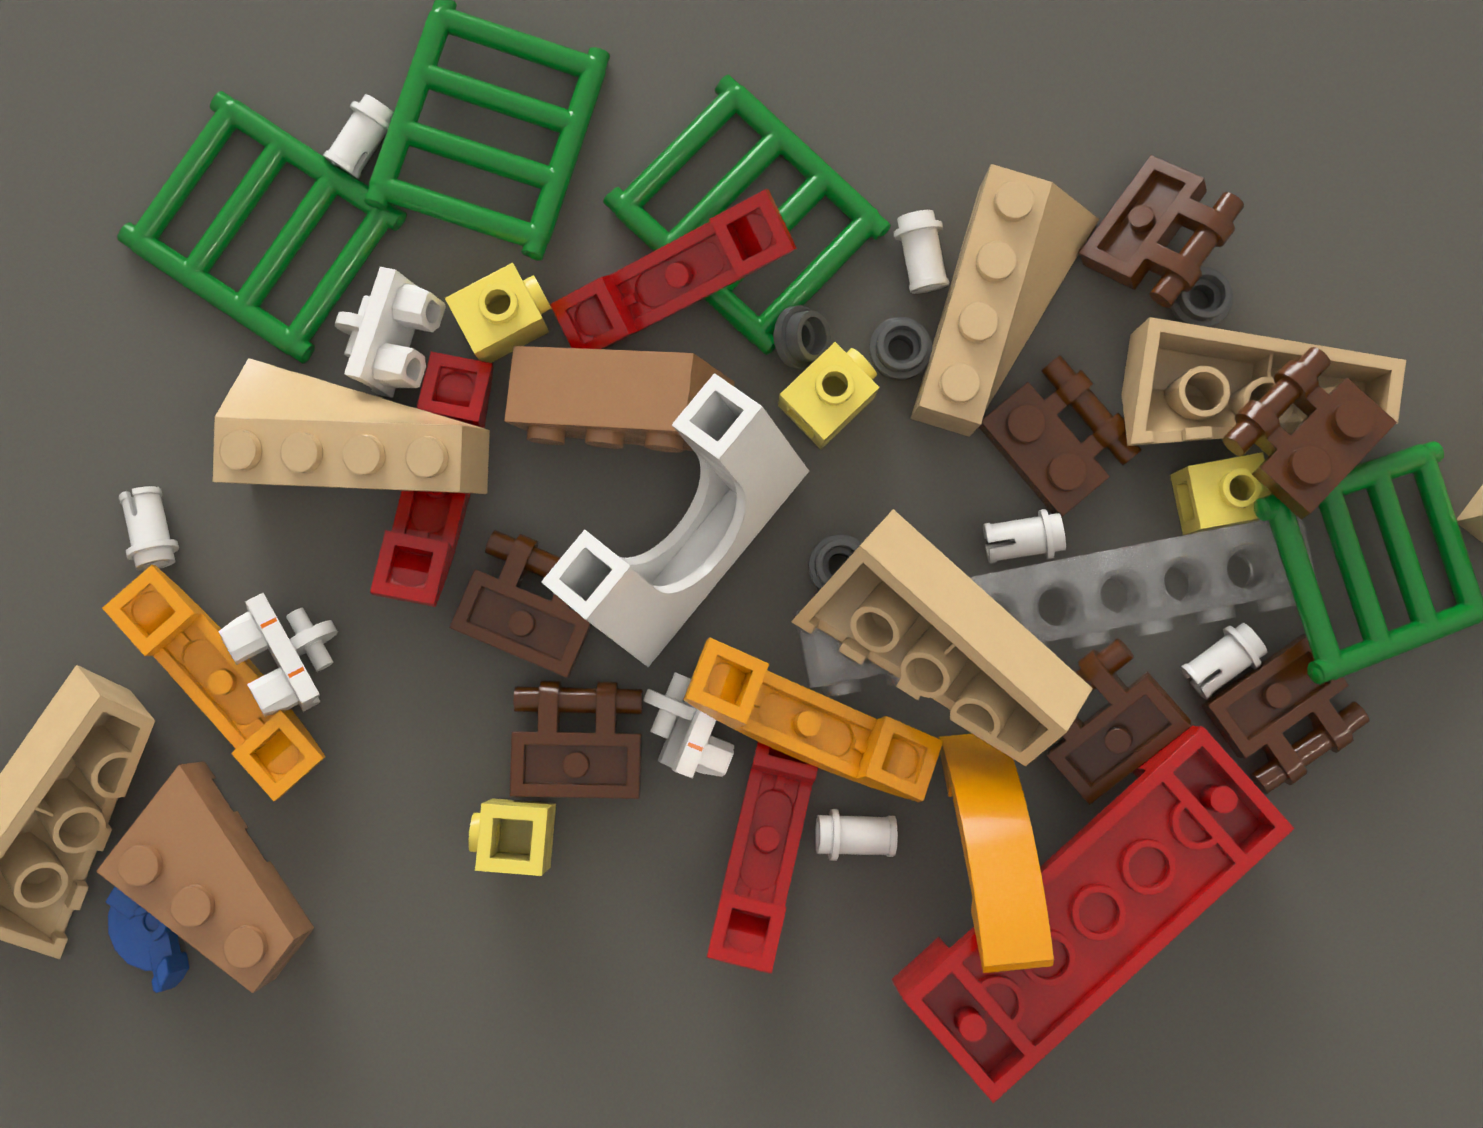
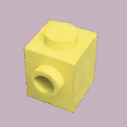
[445,262,552,363]
[778,342,880,450]
[1170,452,1271,535]
[469,798,556,876]

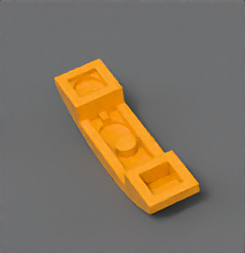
[102,565,326,801]
[683,638,943,802]
[939,734,1054,973]

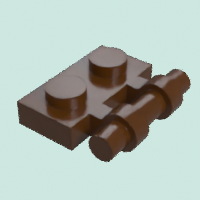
[1079,155,1244,308]
[1222,347,1397,520]
[979,355,1142,518]
[449,530,592,678]
[1201,634,1370,795]
[1047,638,1191,805]
[510,681,643,799]

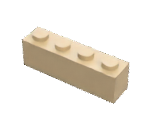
[910,164,1099,437]
[1121,317,1406,446]
[213,358,490,494]
[791,509,1093,766]
[0,665,155,959]

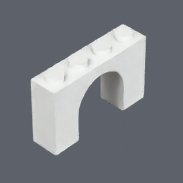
[541,373,809,667]

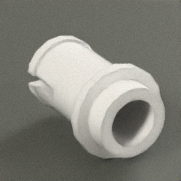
[323,94,394,179]
[894,210,949,294]
[119,486,179,571]
[983,509,1066,564]
[1180,623,1268,700]
[815,809,898,861]

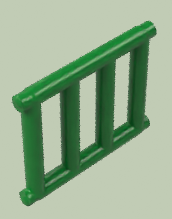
[364,0,610,261]
[603,75,891,355]
[117,91,407,364]
[1254,441,1483,685]

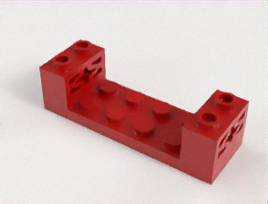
[891,726,1295,1103]

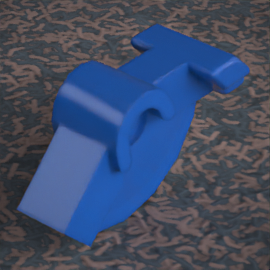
[105,886,189,993]

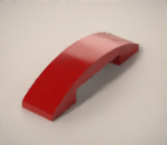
[550,189,797,349]
[370,351,494,607]
[706,741,818,974]

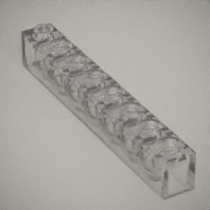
[793,515,1317,698]

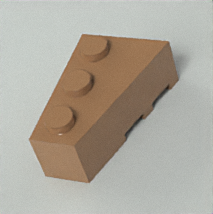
[504,346,735,452]
[96,761,314,993]

